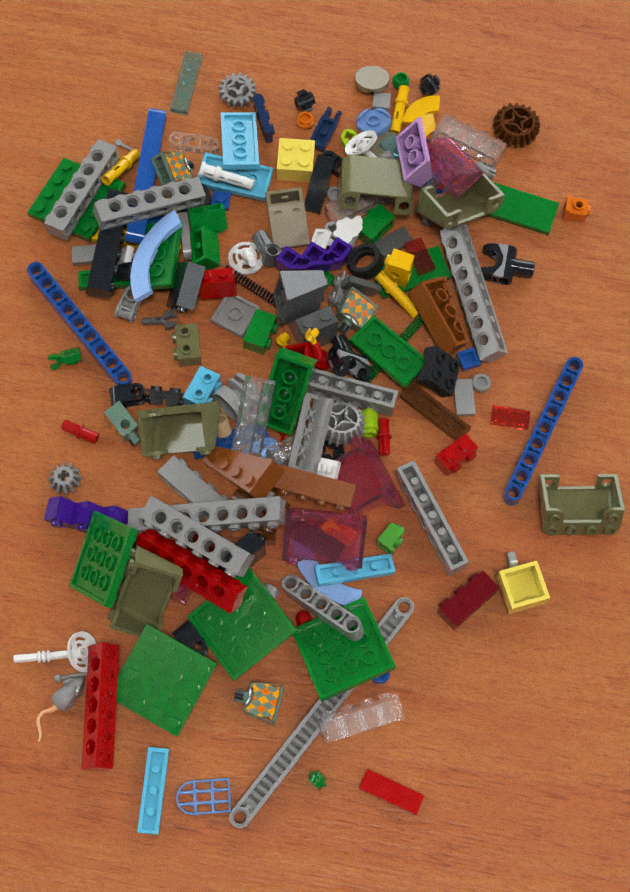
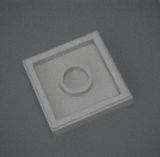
[210,295,261,339]

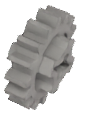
[219,72,256,109]

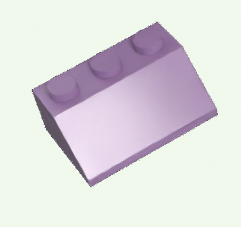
[396,117,432,187]

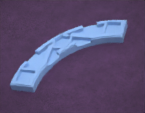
[130,210,183,303]
[290,538,362,607]

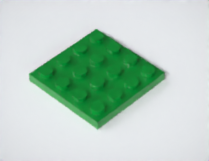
[27,158,126,242]
[69,511,138,608]
[187,567,298,681]
[293,597,397,702]
[116,624,218,737]

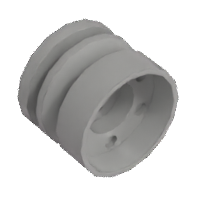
[213,372,263,424]

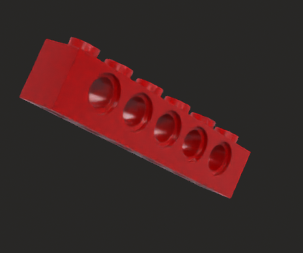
[134,528,247,614]
[81,642,119,772]

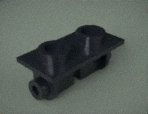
[145,386,185,406]

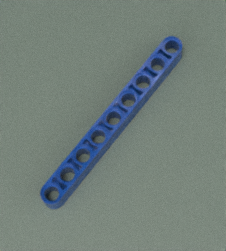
[125,108,167,244]
[27,262,133,386]
[503,357,583,506]

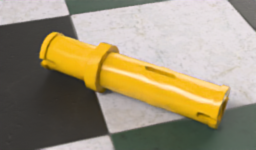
[389,85,410,135]
[101,149,140,185]
[374,270,419,318]

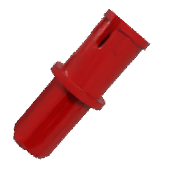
[376,418,392,456]
[61,420,100,445]

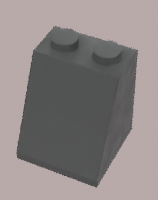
[273,270,328,324]
[287,306,338,347]

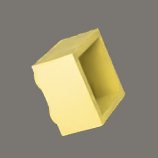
[277,138,315,182]
[496,561,550,614]

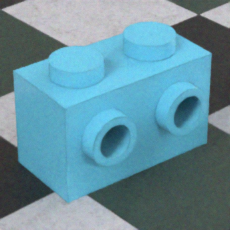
[183,366,223,405]

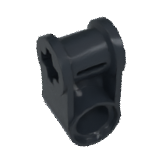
[109,383,147,408]
[172,620,208,656]

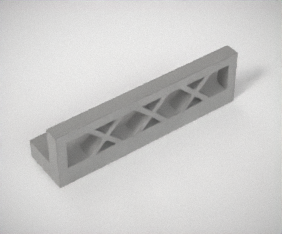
[288,392,334,474]

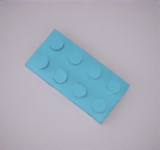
[221,112,259,170]
[197,152,274,202]

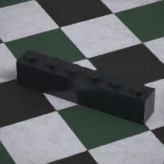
[86,189,131,299]

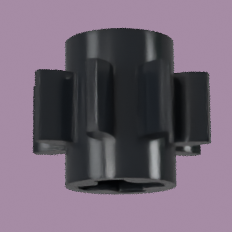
[419,73,440,95]
[294,89,315,112]

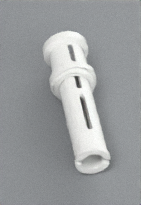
[199,161,255,190]

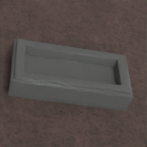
[374,226,414,259]
[340,275,382,297]

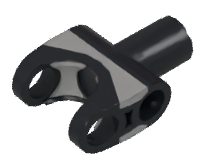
[481,243,535,285]
[327,334,372,382]

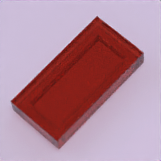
[404,237,436,276]
[490,405,530,430]

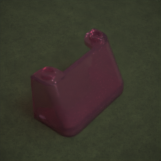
[282,507,367,571]

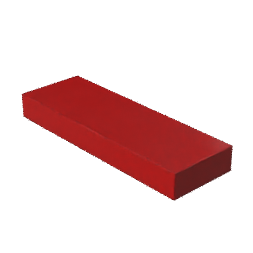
[359,769,425,816]

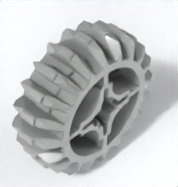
[325,399,366,447]

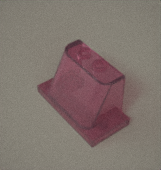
[334,435,405,518]

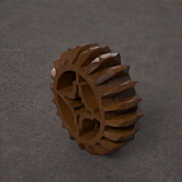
[493,103,540,148]

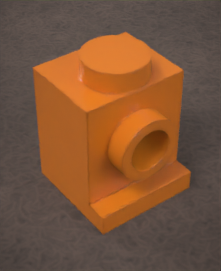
[563,195,591,222]

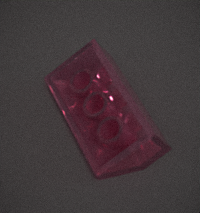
[426,136,484,199]

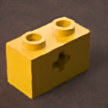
[384,248,415,288]

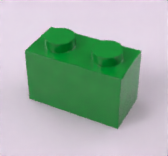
[187,203,228,233]
[358,203,396,245]
[190,226,221,271]
[243,309,279,355]

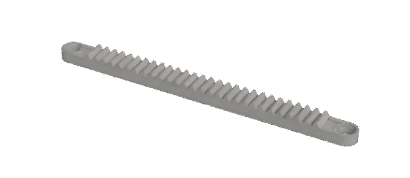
[229,597,414,829]

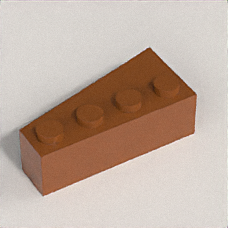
[408,276,469,355]
[202,446,285,498]
[274,464,357,511]

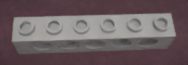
[44,139,120,241]
[93,177,206,231]
[308,369,398,416]
[395,461,469,576]
[139,496,255,578]

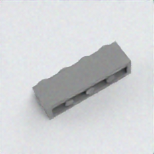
[157,455,229,520]

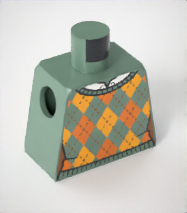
[151,151,194,186]
[335,286,380,334]
[104,401,141,447]
[234,682,284,726]

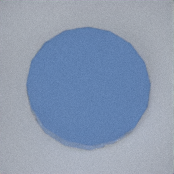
[356,108,391,137]

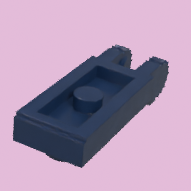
[253,94,275,143]
[310,107,342,152]

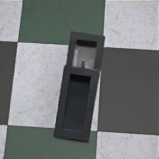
[304,154,335,215]

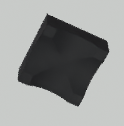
[417,345,461,398]

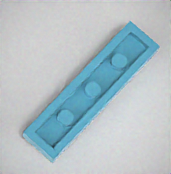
[314,554,396,587]
[137,747,169,835]

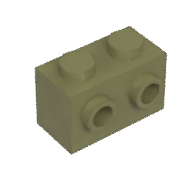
[172,323,201,367]

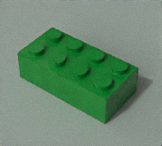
[256,347,318,436]

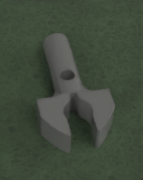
[142,310,178,331]

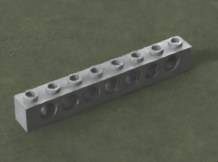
[440,224,508,363]
[128,496,285,538]

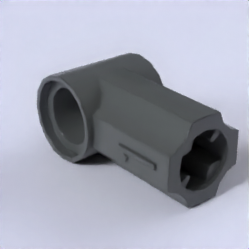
[252,229,281,267]

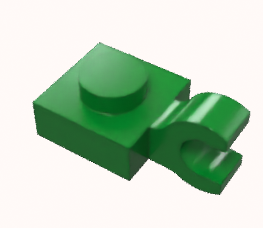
[48,347,82,370]

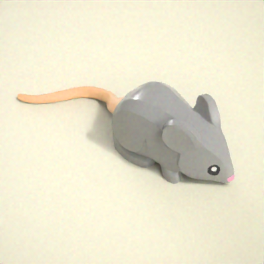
[36,677,86,742]

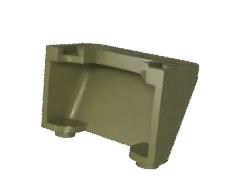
[137,401,220,460]

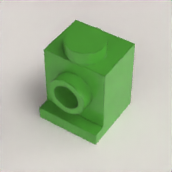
[376,522,406,556]

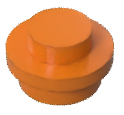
[297,111,314,129]

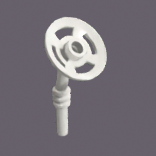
[345,130,377,157]
[228,242,263,275]
[14,631,97,672]

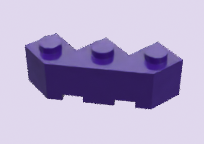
[276,237,352,272]
[44,496,128,533]

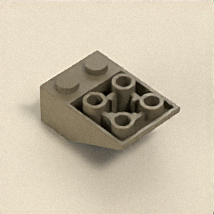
[265,187,310,249]

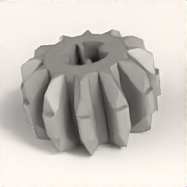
[48,462,82,496]

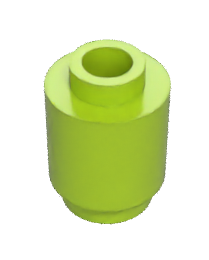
[361,408,379,438]

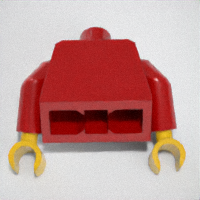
[276,328,330,371]

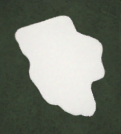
[333,215,363,243]

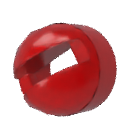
[295,610,313,626]

